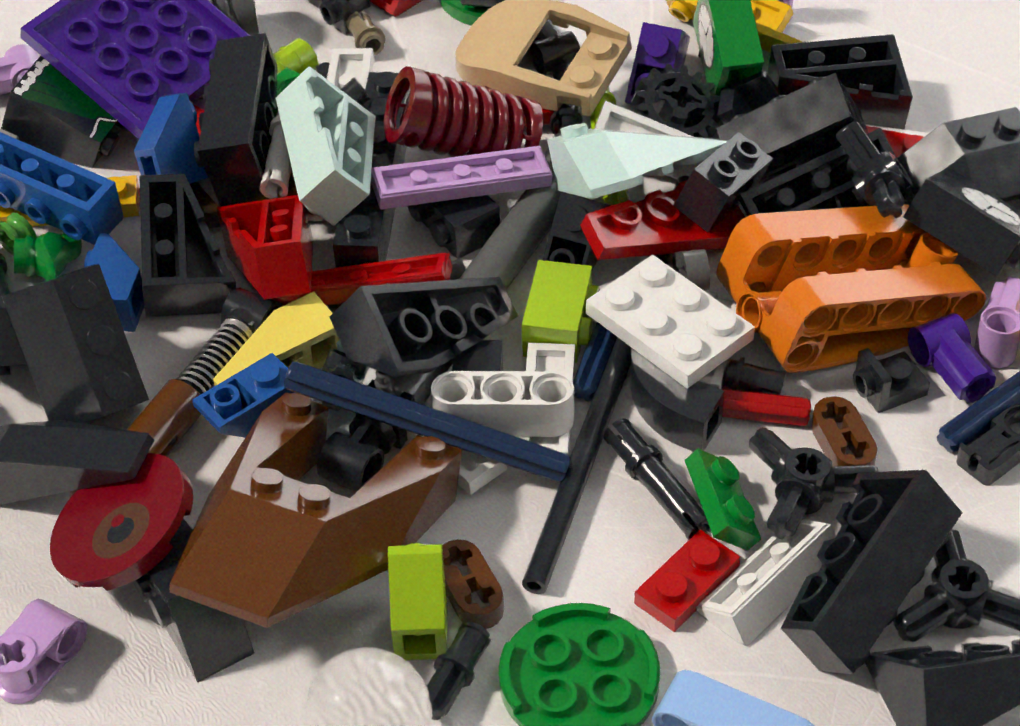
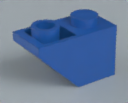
[134,92,208,184]
[84,233,144,332]
[192,353,295,438]

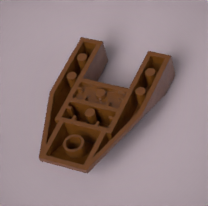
[169,393,462,628]

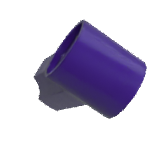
[908,313,997,404]

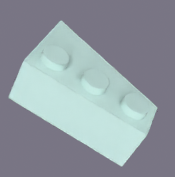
[276,66,375,226]

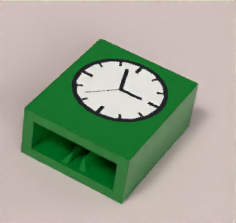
[693,0,765,96]

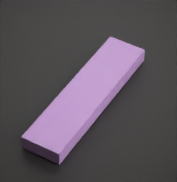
[371,146,553,210]

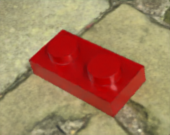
[634,529,741,632]

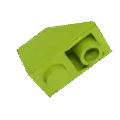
[388,543,448,661]

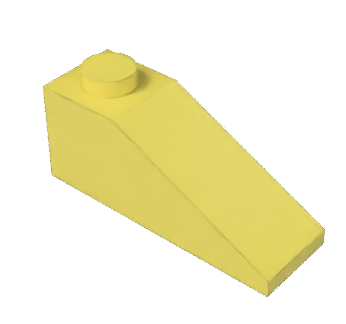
[213,292,344,386]

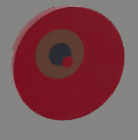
[50,453,193,591]

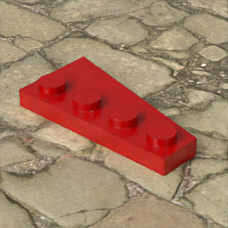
[580,180,745,260]

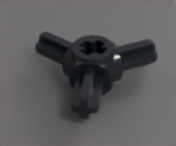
[836,121,915,219]
[749,427,879,539]
[893,529,1020,642]

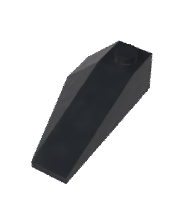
[865,639,1020,726]

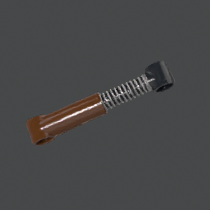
[69,287,283,498]

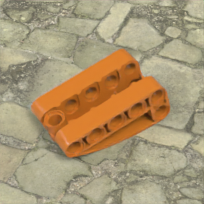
[716,204,987,373]

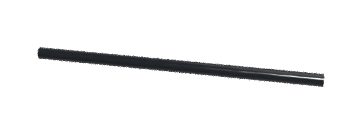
[522,175,690,594]

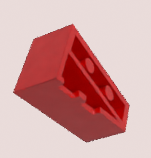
[217,195,313,301]

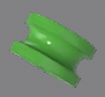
[0,212,37,256]

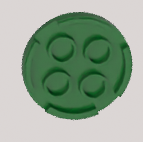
[499,603,660,726]

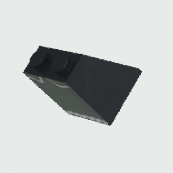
[1,55,129,168]

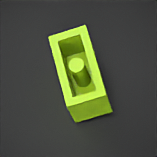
[522,260,600,363]

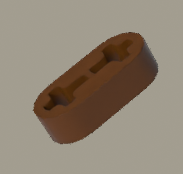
[811,396,878,466]
[442,539,504,629]

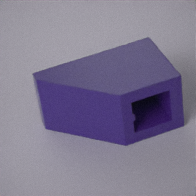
[625,22,690,104]

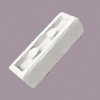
[696,519,836,645]

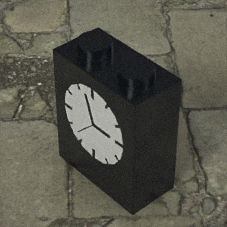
[903,167,1020,276]

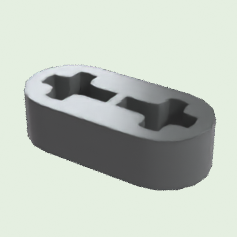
[673,249,710,291]

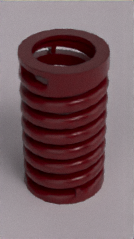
[384,66,543,157]

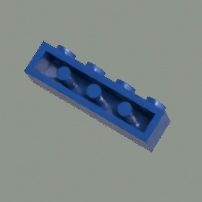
[0,132,124,245]

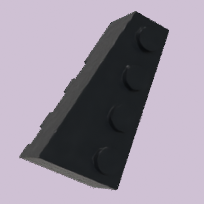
[194,33,278,207]
[781,470,962,674]

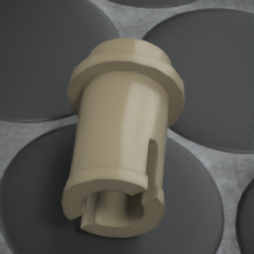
[346,11,386,56]

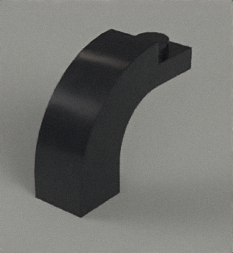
[630,347,724,452]

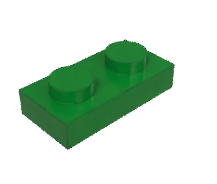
[684,448,762,551]

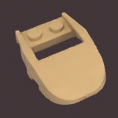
[455,0,632,116]

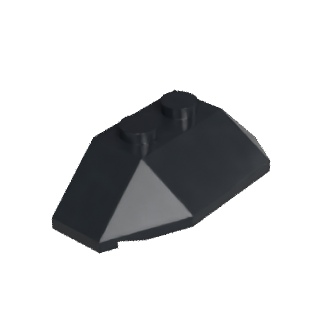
[897,107,1020,202]
[737,128,898,216]

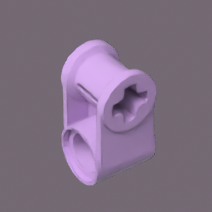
[0,599,87,704]

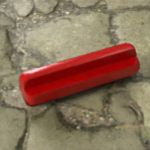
[722,389,811,426]

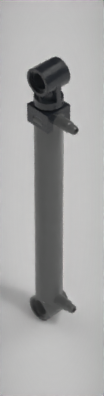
[317,134,574,491]

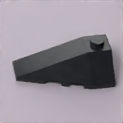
[329,277,518,377]
[0,420,155,505]

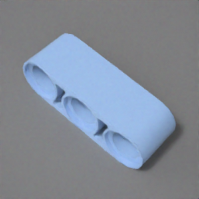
[652,670,815,726]

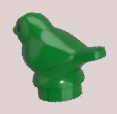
[14,232,82,281]

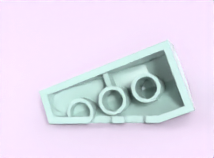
[547,123,727,199]

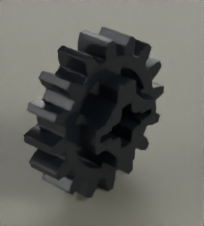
[631,64,720,138]

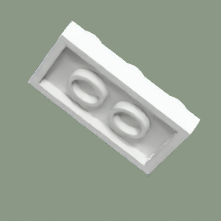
[586,254,755,389]

